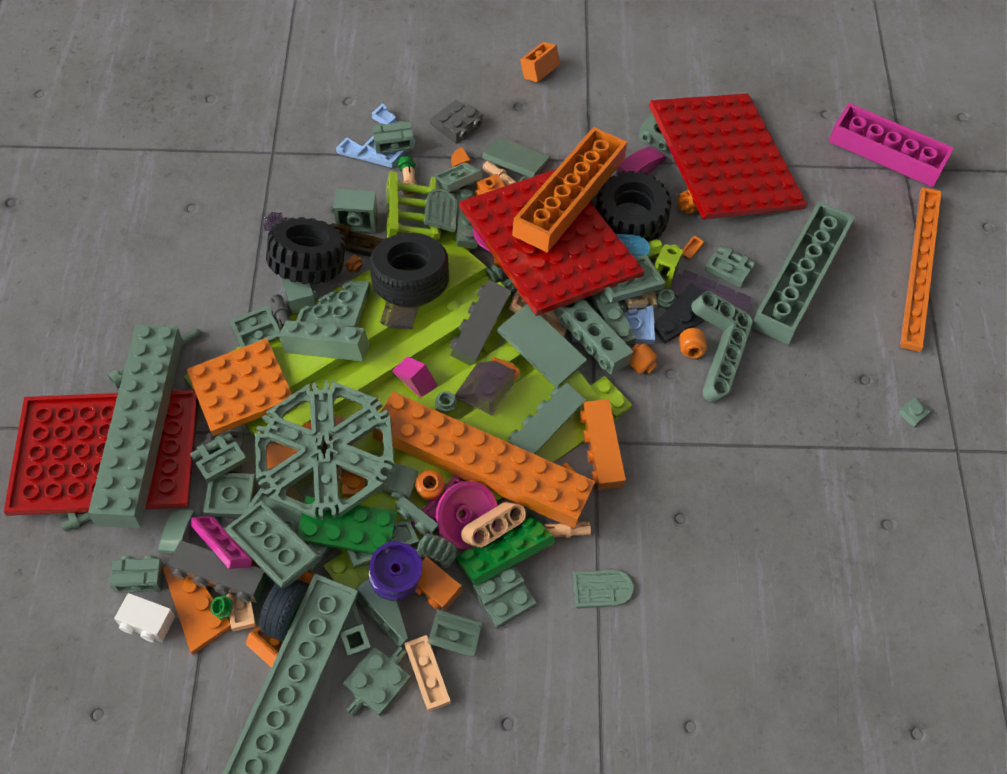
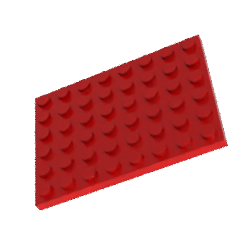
[649,93,807,220]
[459,169,644,316]
[3,390,198,516]

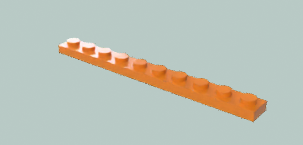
[900,187,941,352]

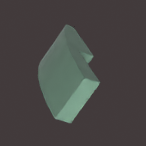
[158,509,197,554]

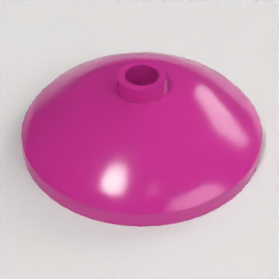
[436,481,498,549]

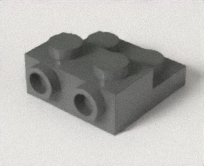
[430,99,482,144]

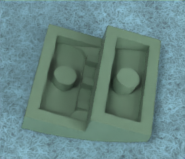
[230,305,280,348]

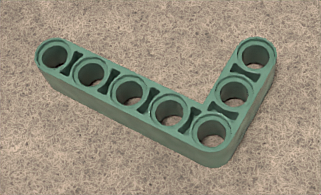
[692,291,753,403]

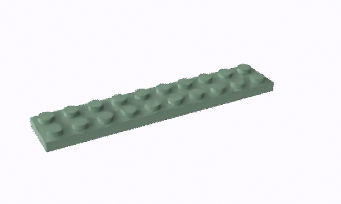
[223,574,359,774]

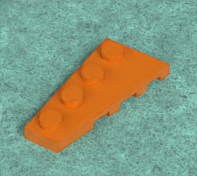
[163,565,231,655]

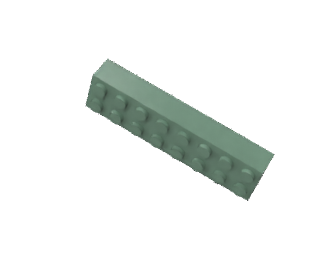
[751,201,855,345]

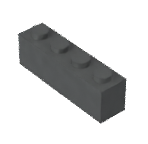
[450,280,511,366]
[167,540,269,603]

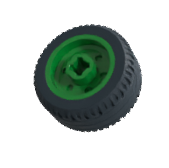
[259,579,309,642]

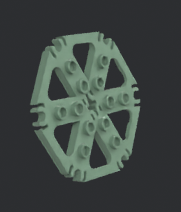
[255,381,395,520]

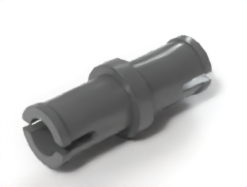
[270,294,290,330]

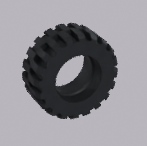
[596,171,672,242]
[266,217,346,284]

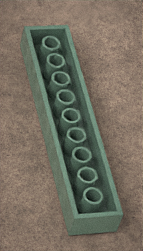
[88,325,183,528]

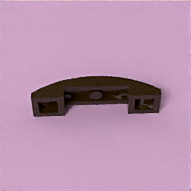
[332,223,387,257]

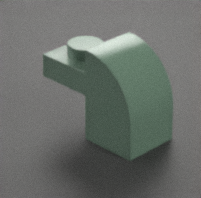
[340,604,370,655]

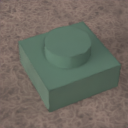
[898,397,930,427]

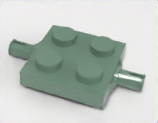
[343,646,411,717]

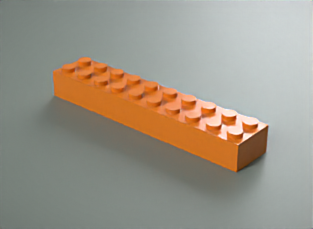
[373,392,595,529]

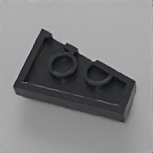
[654,282,706,344]

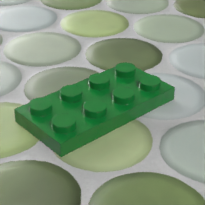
[297,496,397,555]
[455,515,555,586]

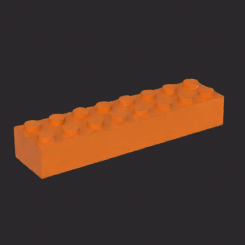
[512,127,628,253]

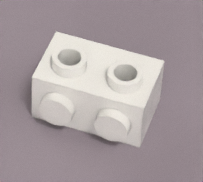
[114,593,175,642]

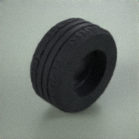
[370,233,449,307]

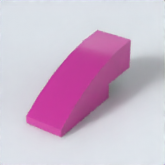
[616,146,666,176]

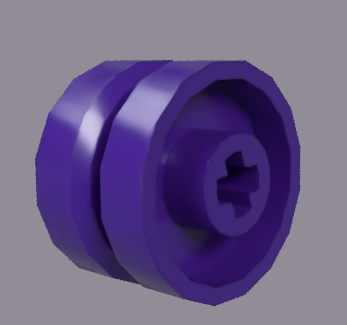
[369,541,422,601]

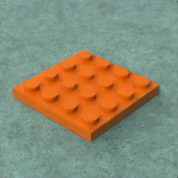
[187,338,292,436]

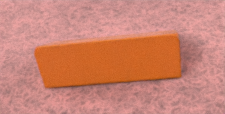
[246,626,283,668]

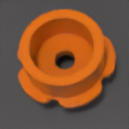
[345,254,363,273]

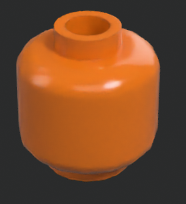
[679,328,707,359]
[629,343,658,374]
[415,470,445,501]

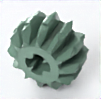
[417,534,457,568]

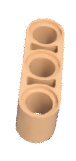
[461,502,526,547]

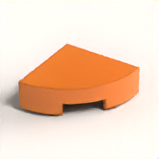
[451,147,470,167]

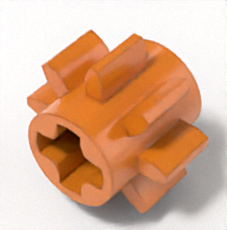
[677,190,698,215]

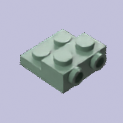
[473,565,536,629]

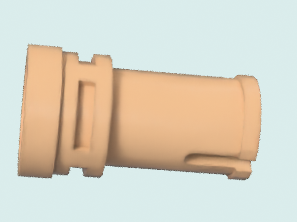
[402,167,417,196]

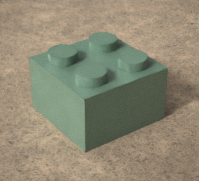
[333,189,379,234]

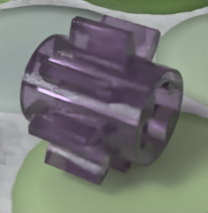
[263,212,287,231]

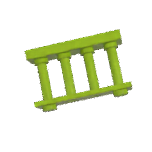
[386,171,441,240]

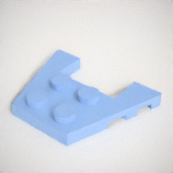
[336,103,415,168]

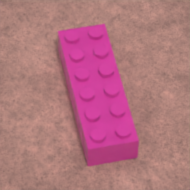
[828,103,954,187]

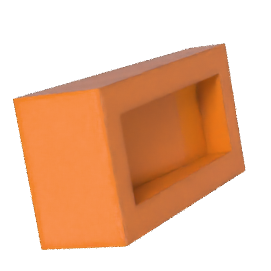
[682,235,704,260]

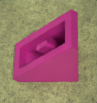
[392,356,438,398]

